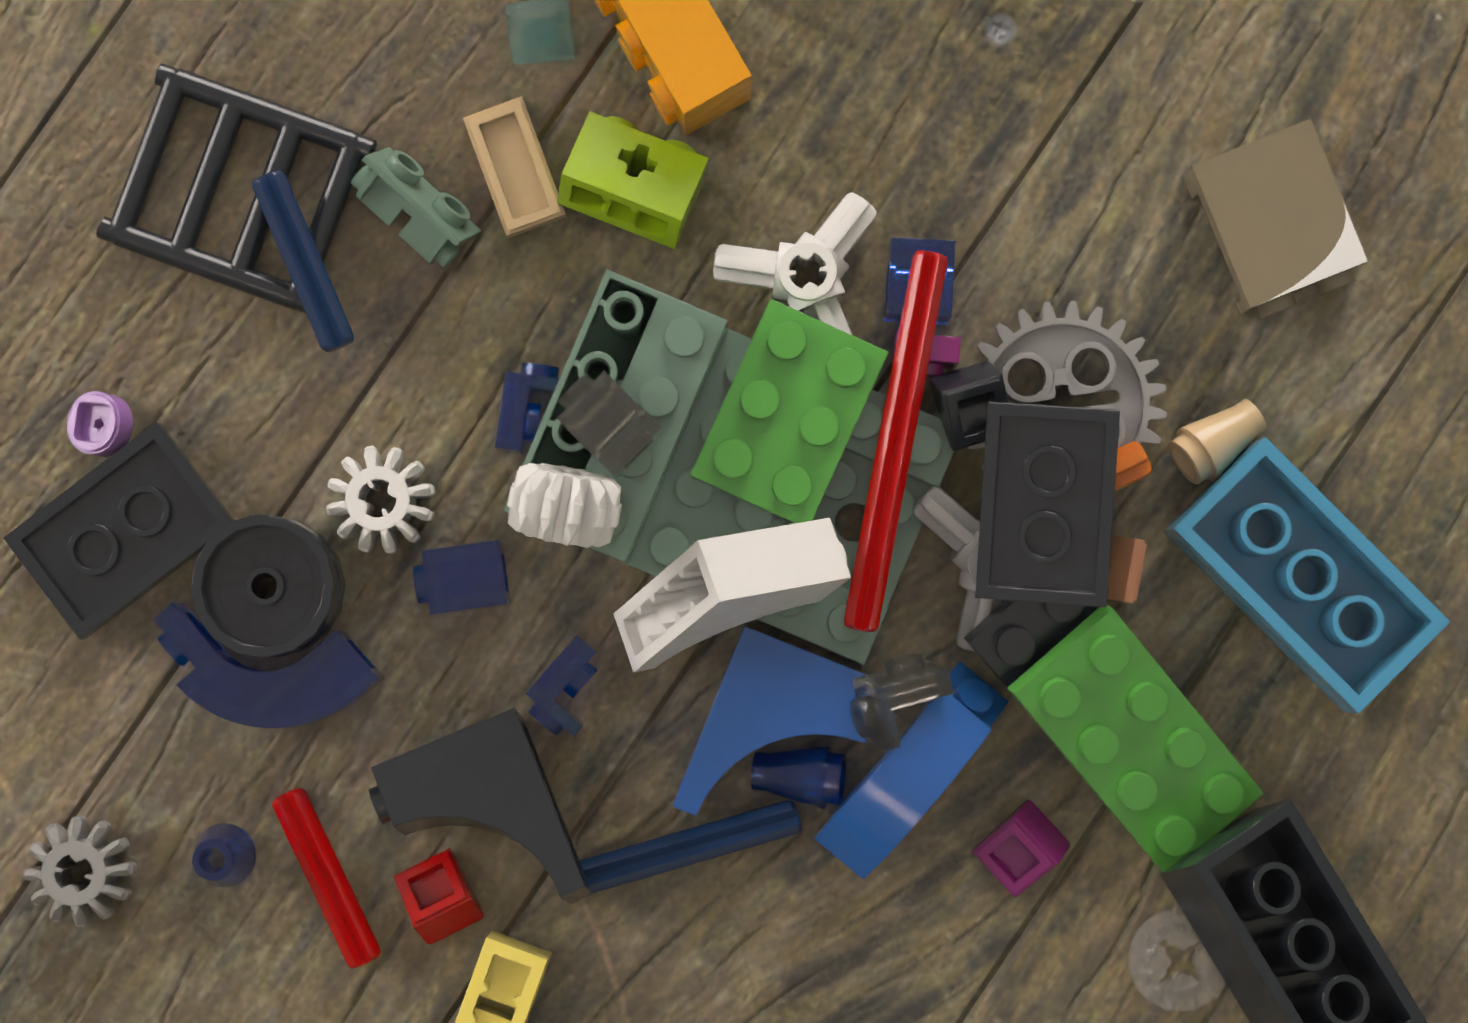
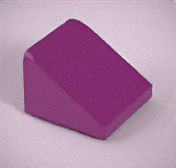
[972,800,1070,898]

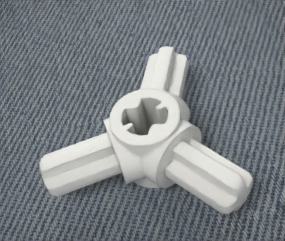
[713,192,877,335]

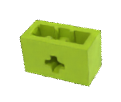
[557,111,709,249]

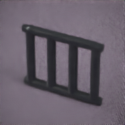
[96,63,377,313]

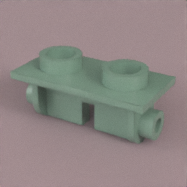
[351,147,481,269]

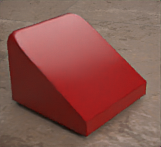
[393,848,484,945]

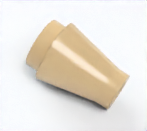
[1168,399,1267,485]

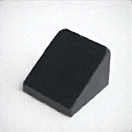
[929,362,1008,451]

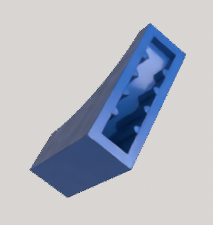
[672,626,894,816]

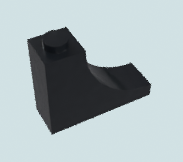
[369,708,593,904]

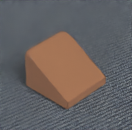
[1107,536,1147,604]

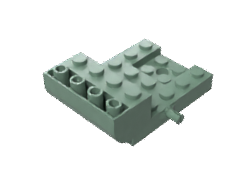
[503,269,954,665]

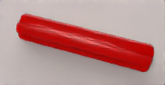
[272,788,381,969]

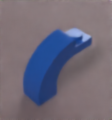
[814,661,1009,880]

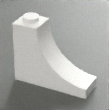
[613,518,851,673]

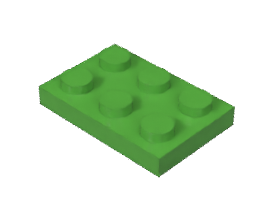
[690,299,889,524]

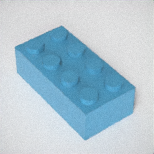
[1163,437,1450,714]

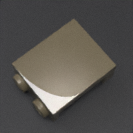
[1183,119,1369,319]

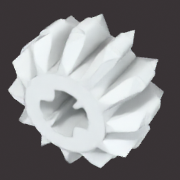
[326,446,436,554]
[507,463,622,548]

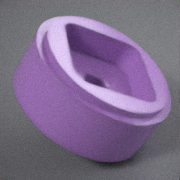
[67,391,133,457]

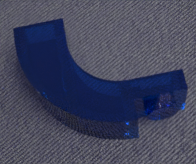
[153,602,385,728]

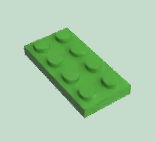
[1007,605,1264,872]

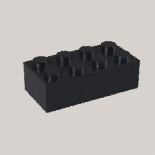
[1160,799,1428,1023]

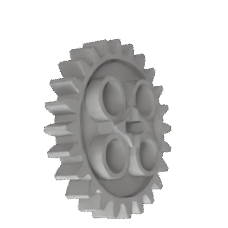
[966,301,1167,472]

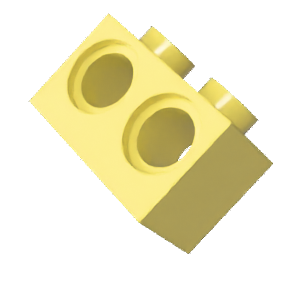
[455,930,552,1023]

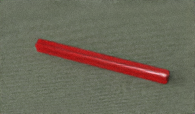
[844,250,948,633]

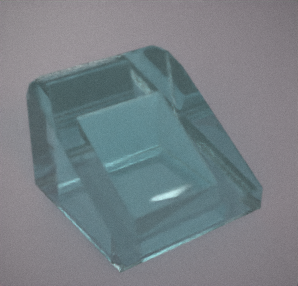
[505,0,575,64]

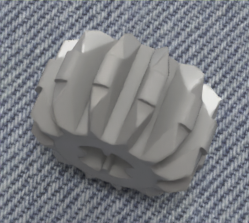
[23,816,137,927]

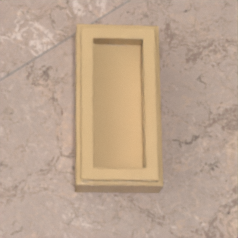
[463,96,567,239]

